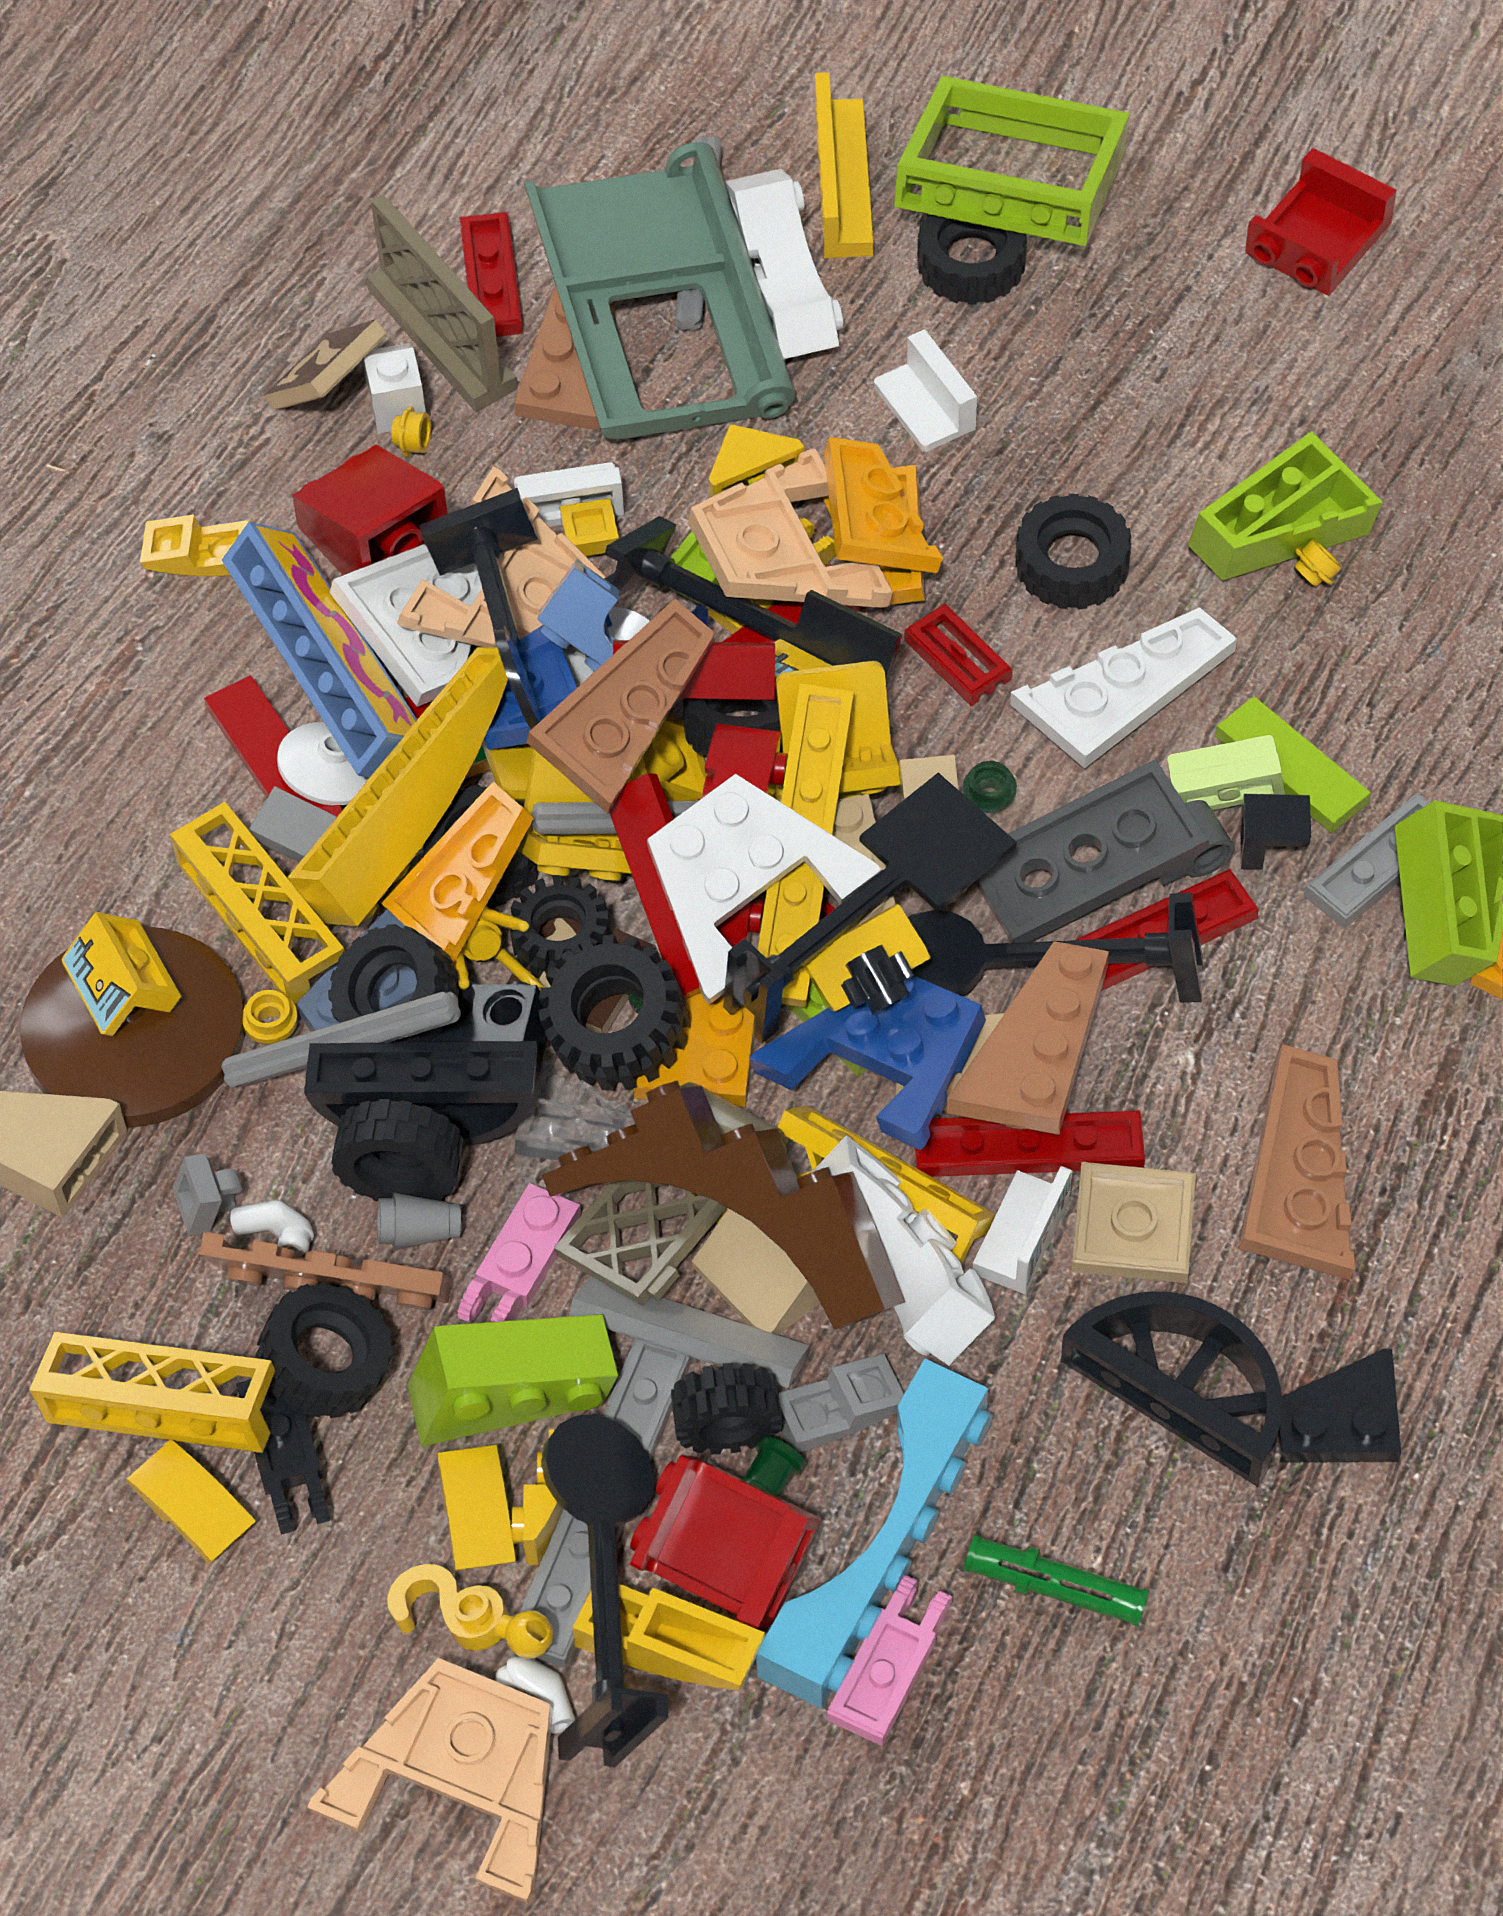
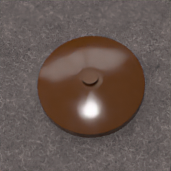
[20,926,245,1127]

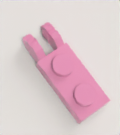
[457,1183,581,1323]
[827,1575,953,1747]

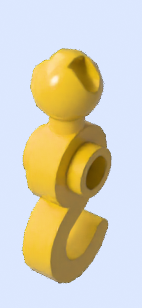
[387,1564,554,1659]

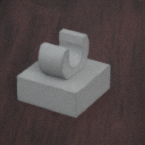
[173,1154,242,1236]

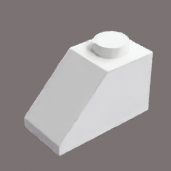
[362,343,426,434]

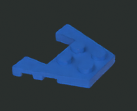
[484,614,613,750]
[749,975,986,1150]

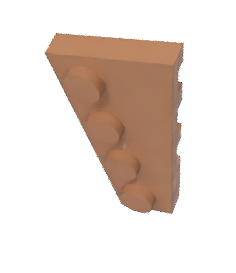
[526,599,715,814]
[947,941,1109,1135]
[1238,1044,1355,1280]
[199,1231,452,1310]

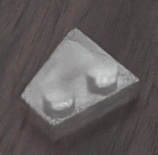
[515,1059,635,1161]

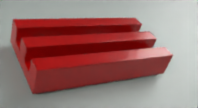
[904,603,1012,707]

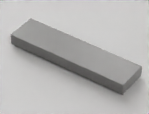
[569,1276,810,1388]

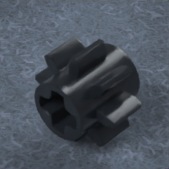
[841,945,914,1015]

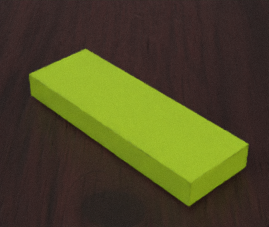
[1215,696,1371,833]

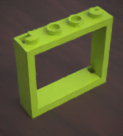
[894,75,1130,246]

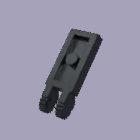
[236,1379,330,1535]

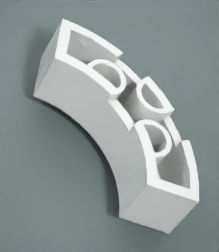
[724,169,843,359]
[811,1135,995,1365]

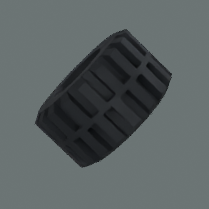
[538,935,689,1091]

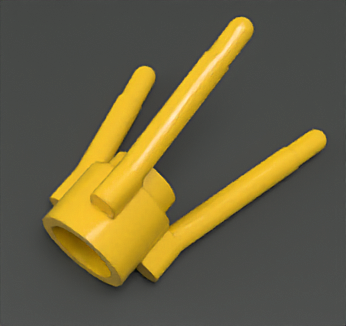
[453,906,544,990]

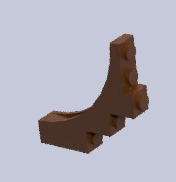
[542,1081,905,1330]

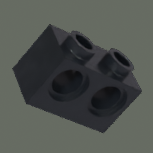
[428,981,547,1072]

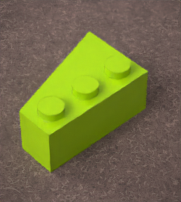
[1188,431,1383,581]
[1395,800,1503,986]
[407,1314,618,1447]

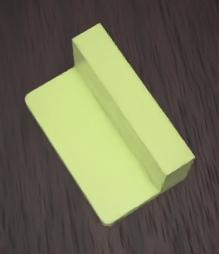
[1167,735,1285,810]

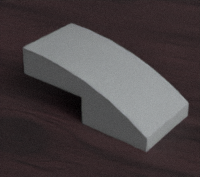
[778,1353,904,1453]

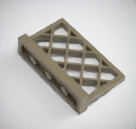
[366,194,517,412]

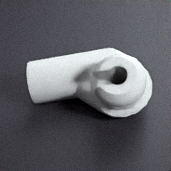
[230,1200,314,1257]
[496,1656,575,1734]

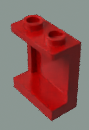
[1245,147,1397,296]
[630,1455,822,1630]

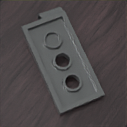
[975,759,1235,943]

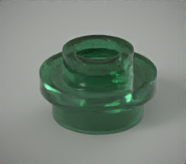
[963,761,1017,813]

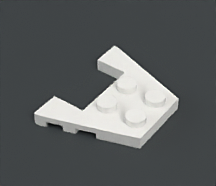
[647,774,881,1005]

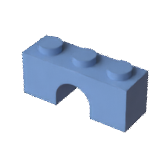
[537,559,679,705]

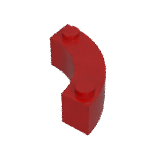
[698,724,788,948]

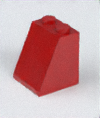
[292,444,448,575]

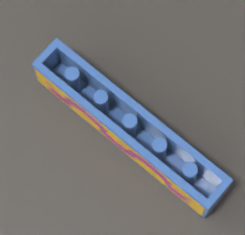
[221,522,417,778]

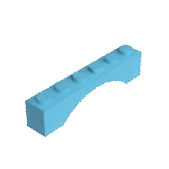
[756,1359,993,1709]

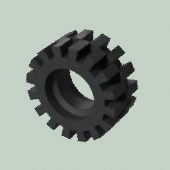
[509,876,611,979]
[671,1363,783,1455]

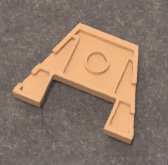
[688,448,893,608]
[396,466,606,647]
[307,1658,553,1905]

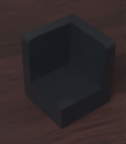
[1240,794,1311,870]

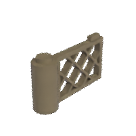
[554,1082,787,1306]

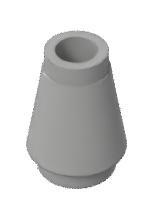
[377,1192,461,1250]

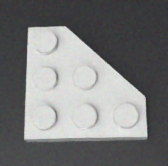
[329,544,482,707]

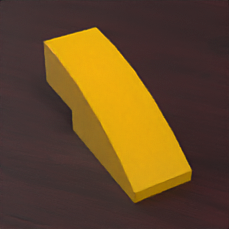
[572,1583,765,1691]

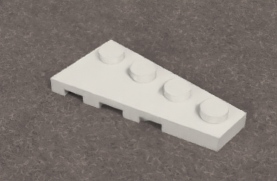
[1010,607,1237,769]

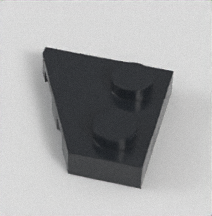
[1278,1349,1401,1463]

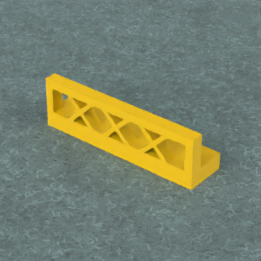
[815,72,873,258]
[170,802,345,1009]
[777,1105,996,1266]
[29,1332,275,1453]

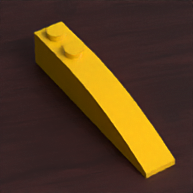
[287,647,508,926]

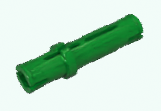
[964,1534,1150,1627]

